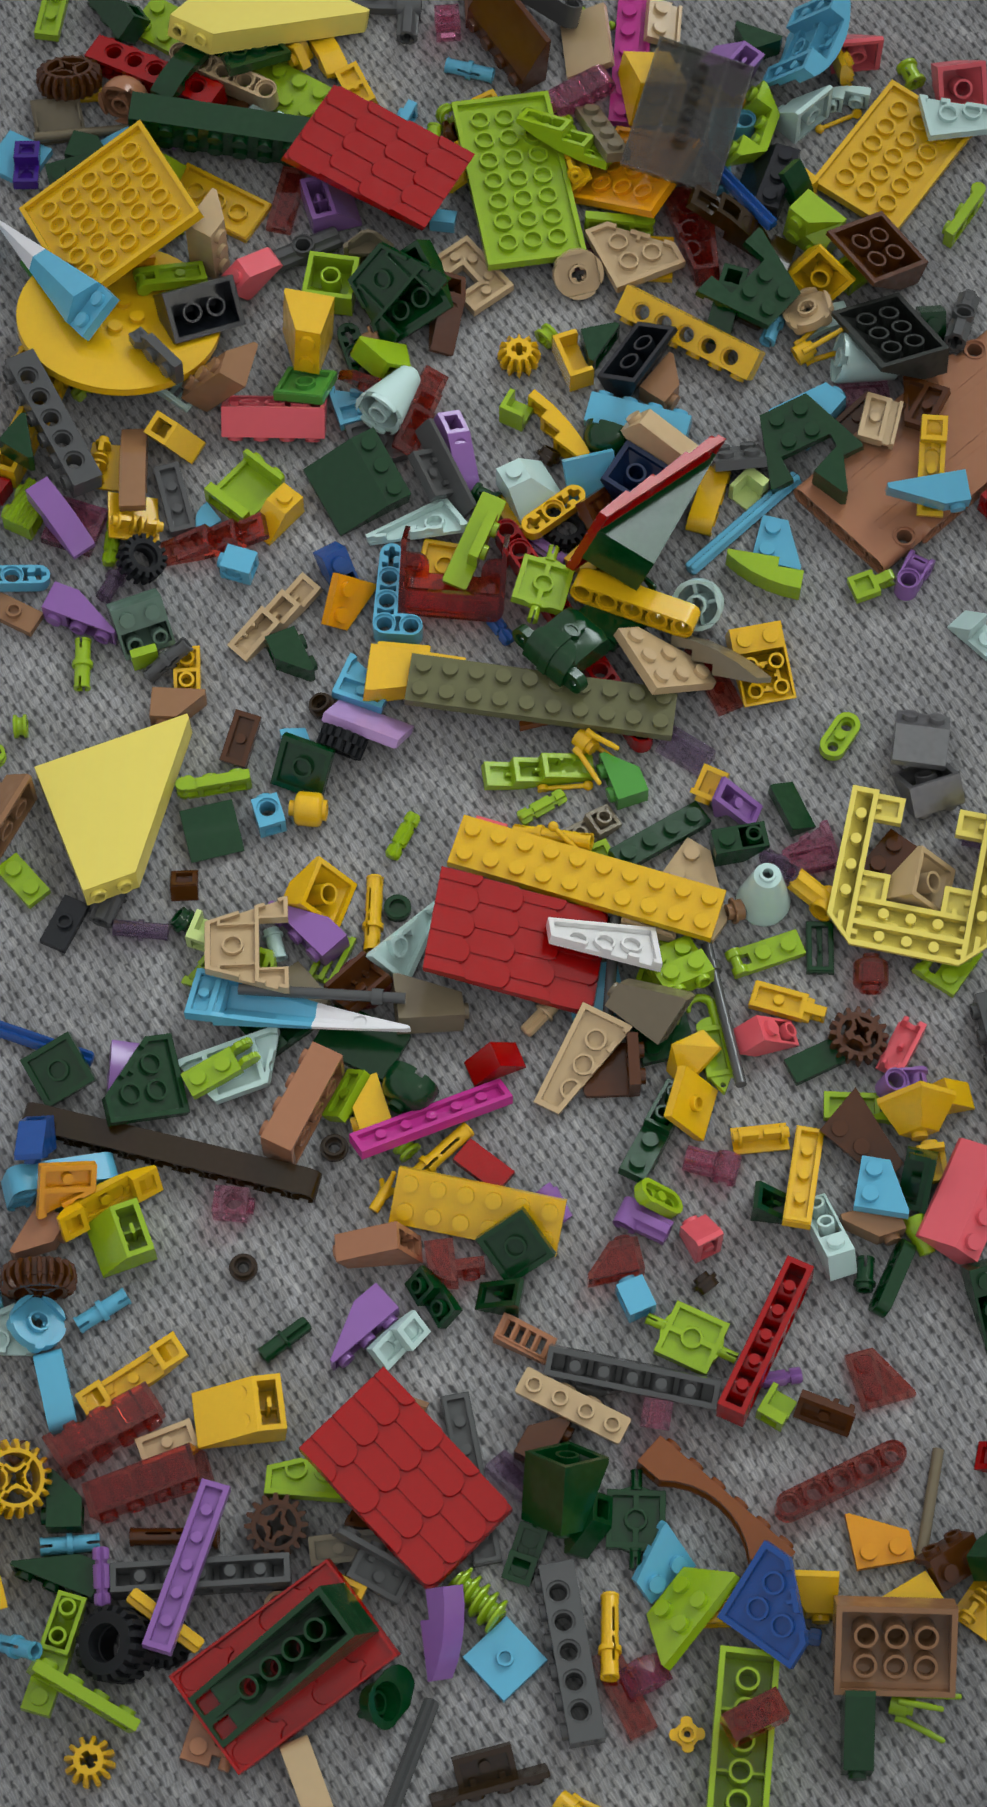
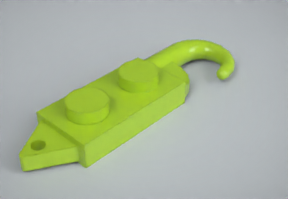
[686,994,734,1095]

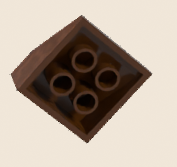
[826,211,928,290]

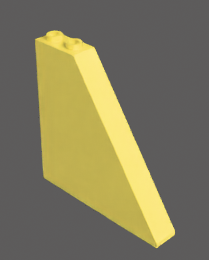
[167,0,370,55]
[34,714,192,906]

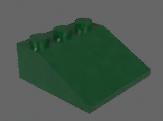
[386,239,454,343]
[303,427,412,536]

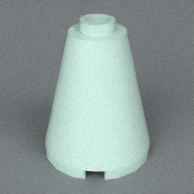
[830,333,900,384]
[355,365,421,435]
[736,863,791,927]

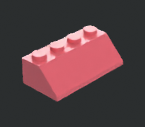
[221,395,328,442]
[915,1138,987,1265]

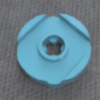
[6,1295,66,1354]

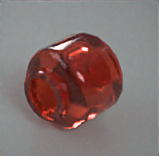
[853,952,889,995]

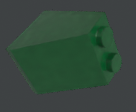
[521,1441,609,1538]

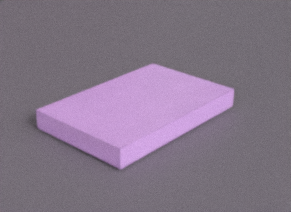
[321,699,414,749]

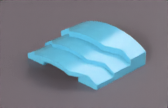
[762,0,851,87]

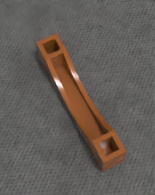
[636,1435,796,1565]

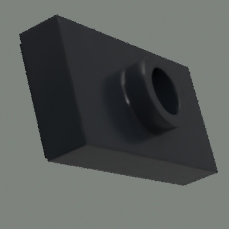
[40,894,90,954]

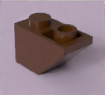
[514,1417,575,1464]

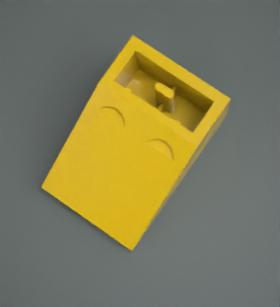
[725,620,797,708]
[191,1373,287,1450]

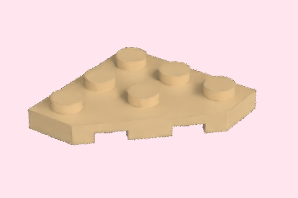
[584,221,686,293]
[613,627,717,695]
[663,837,727,944]

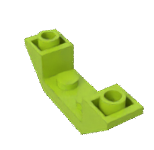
[723,80,780,167]

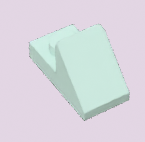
[947,610,987,661]

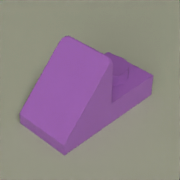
[712,776,763,825]

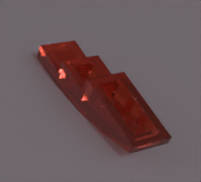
[391,365,449,455]
[161,512,270,566]

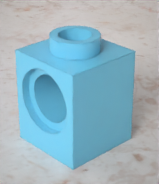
[217,544,259,585]
[251,792,287,838]
[615,1274,657,1323]

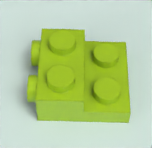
[645,936,715,991]

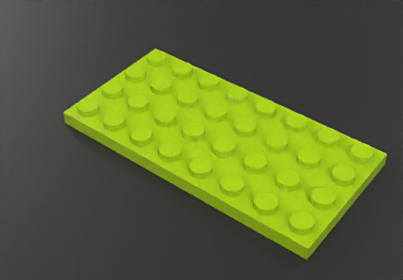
[451,91,587,271]

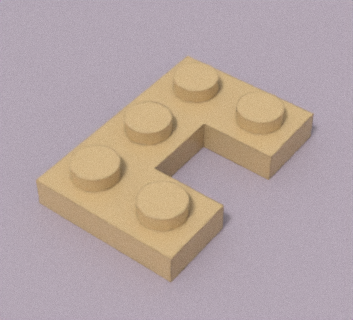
[438,235,514,317]

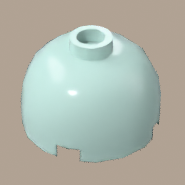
[672,578,724,631]

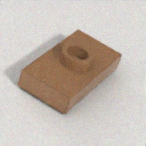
[0,592,44,637]

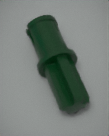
[257,1317,312,1364]

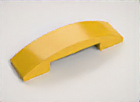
[916,414,948,518]
[56,1165,164,1243]
[74,1331,189,1420]

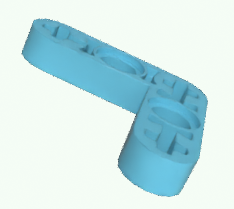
[0,565,50,592]

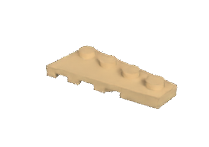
[534,1002,633,1115]

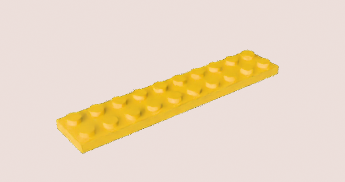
[447,815,726,943]

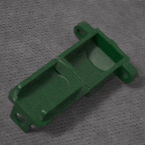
[512,576,657,694]

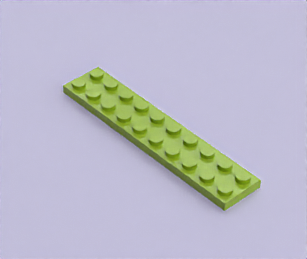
[139,0,332,117]

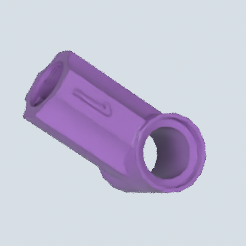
[612,1196,674,1245]

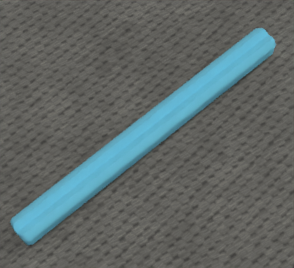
[685,472,801,575]

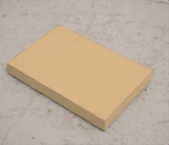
[560,2,615,82]

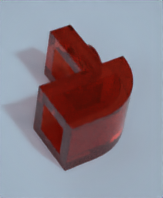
[424,1237,485,1289]

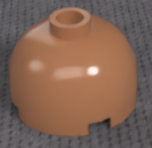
[98,75,148,124]

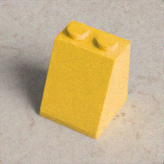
[618,51,687,127]
[283,288,335,375]

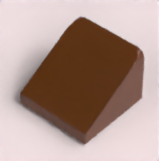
[170,870,199,901]

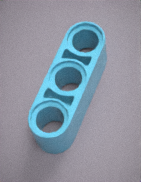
[33,1348,79,1435]

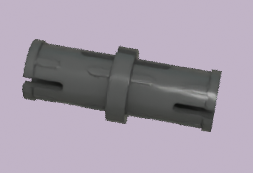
[142,637,194,683]

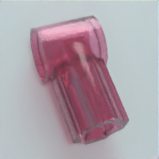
[682,1145,742,1186]

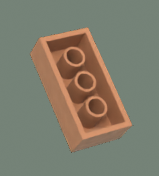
[259,1042,345,1165]

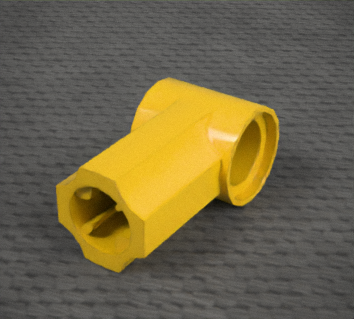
[787,868,832,921]

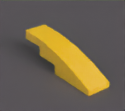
[528,389,590,459]

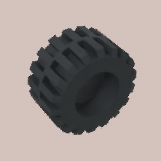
[75,1605,157,1685]

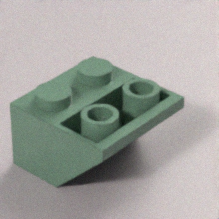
[105,588,176,661]

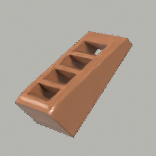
[493,1312,557,1365]

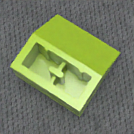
[87,1197,158,1278]

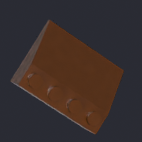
[466,0,551,93]

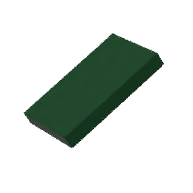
[313,1004,411,1083]

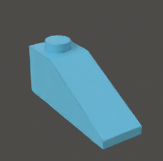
[885,469,971,513]

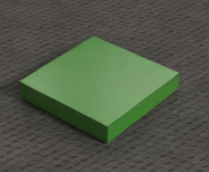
[273,366,338,405]

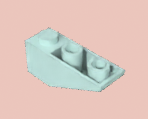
[809,1193,857,1281]

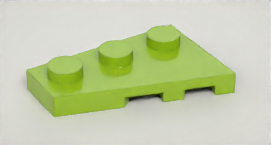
[264,1457,346,1503]

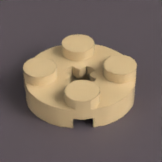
[552,248,604,300]
[782,287,834,335]

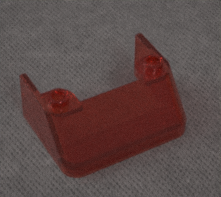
[398,526,511,622]

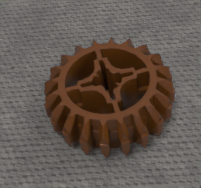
[36,55,103,102]
[0,1255,78,1301]

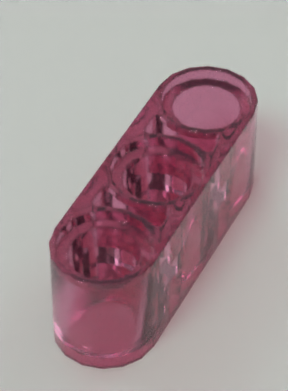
[548,64,616,117]

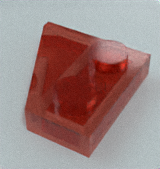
[844,1347,916,1412]

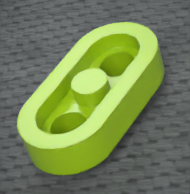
[819,712,861,761]
[634,1178,683,1219]

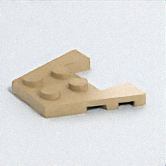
[205,896,289,994]

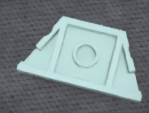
[178,1027,280,1105]

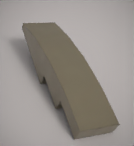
[671,635,772,683]

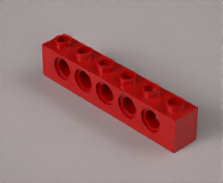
[84,34,228,105]
[716,1255,814,1427]

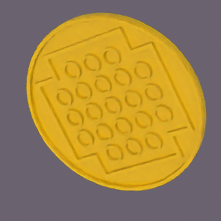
[16,251,221,396]

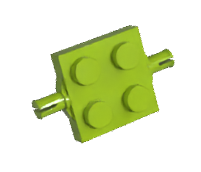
[510,544,575,624]
[644,1300,739,1375]

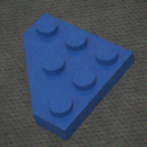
[717,1540,809,1669]

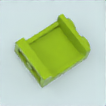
[204,448,285,530]

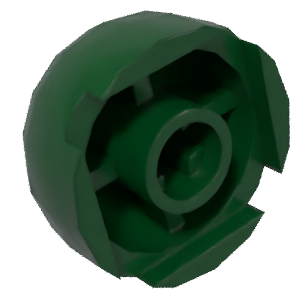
[583,418,627,457]
[382,1060,439,1114]

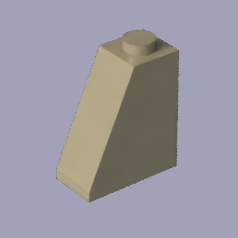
[391,973,469,1035]
[605,978,695,1045]

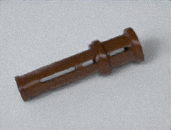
[129,1524,221,1550]

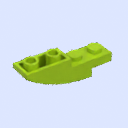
[20,1590,88,1719]

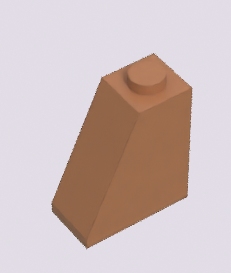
[333,1221,423,1268]

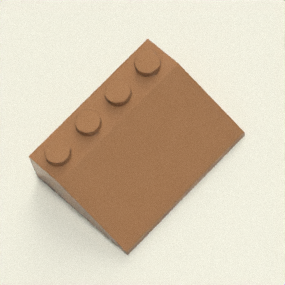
[833,1595,959,1698]

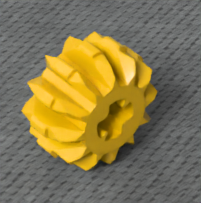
[497,334,541,378]
[64,1735,116,1789]

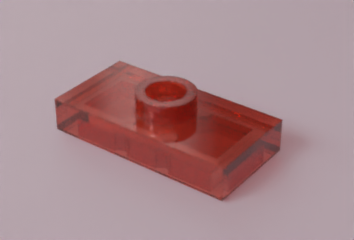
[338,370,382,392]

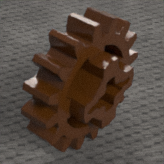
[827,1006,889,1067]
[244,1492,309,1554]

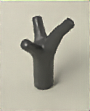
[574,1381,622,1405]

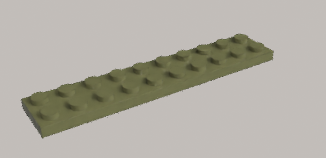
[404,653,678,741]

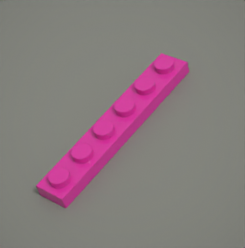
[349,1078,513,1160]

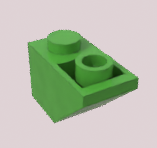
[596,752,649,810]

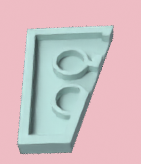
[918,94,987,141]

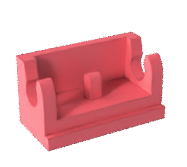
[875,1016,927,1073]

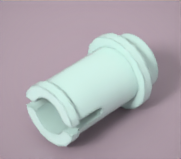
[262,926,288,963]

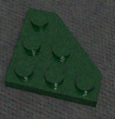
[102,1033,190,1126]

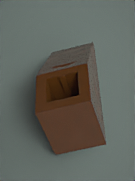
[429,271,466,356]

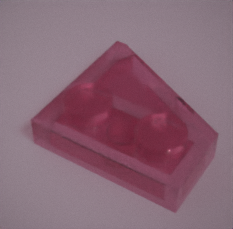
[782,820,839,879]

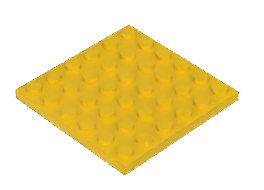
[19,120,204,288]

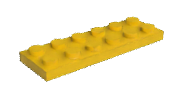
[389,1165,567,1257]

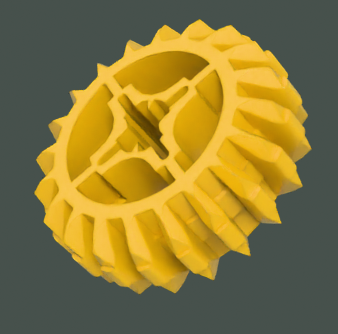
[0,1438,52,1520]

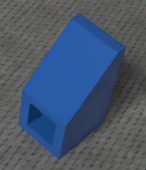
[313,541,359,586]
[14,1115,57,1164]

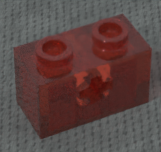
[720,1686,790,1748]

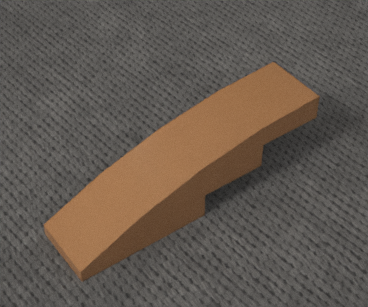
[119,428,148,511]

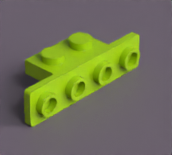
[442,492,506,591]

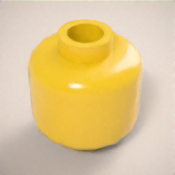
[288,791,328,827]

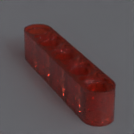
[774,1440,907,1523]

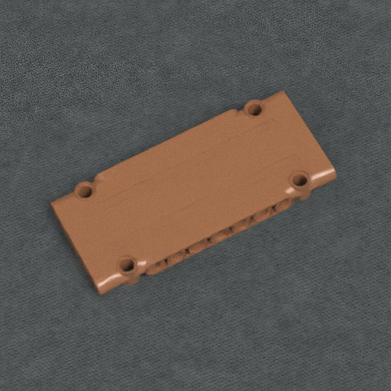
[793,330,987,574]

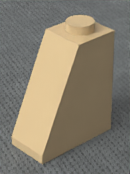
[620,409,699,465]

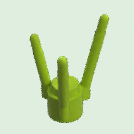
[888,1693,962,1743]

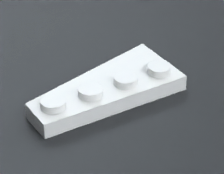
[546,917,663,972]

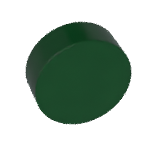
[384,894,411,922]

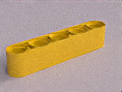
[570,568,701,638]

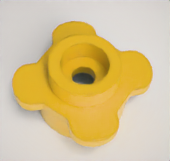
[669,1716,705,1753]

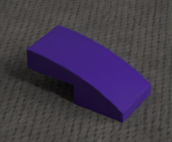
[13,141,41,189]

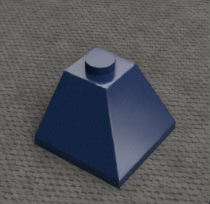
[600,440,668,500]

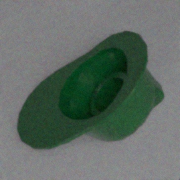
[356,1664,415,1730]

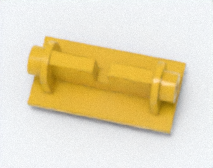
[564,154,592,191]
[730,1123,790,1156]

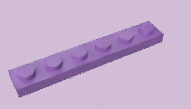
[142,1478,231,1657]

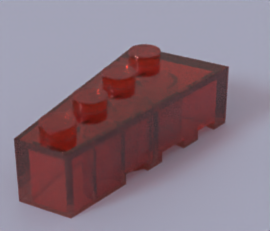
[663,183,720,287]
[42,1382,166,1480]
[81,1442,215,1523]

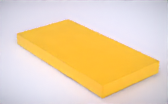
[180,162,272,243]

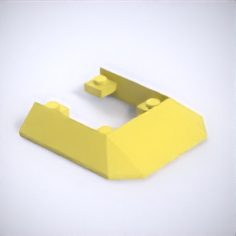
[827,785,987,967]

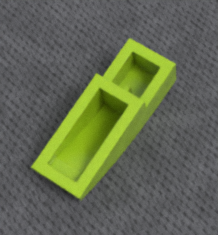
[725,548,804,600]

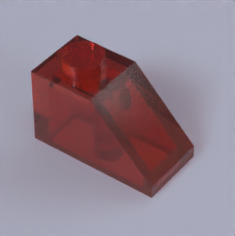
[587,1235,645,1288]

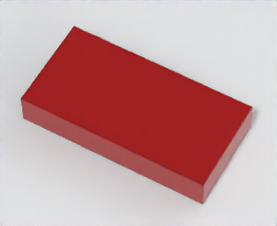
[453,1138,515,1186]

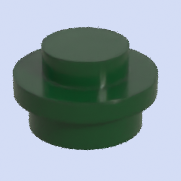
[170,907,195,933]

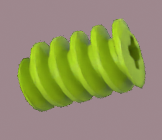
[447,1567,508,1633]

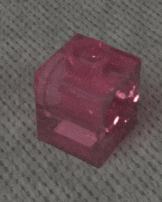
[434,4,461,42]
[211,1185,255,1223]
[640,1396,674,1431]
[619,1652,673,1699]

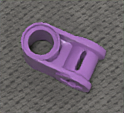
[894,549,936,601]
[875,1066,928,1098]

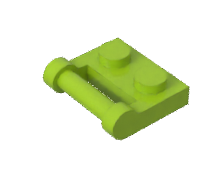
[911,953,983,998]

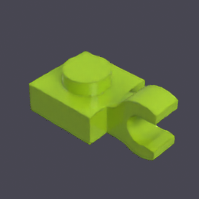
[847,569,896,604]

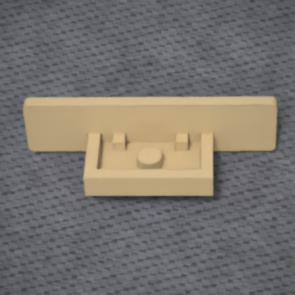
[515,1367,631,1445]

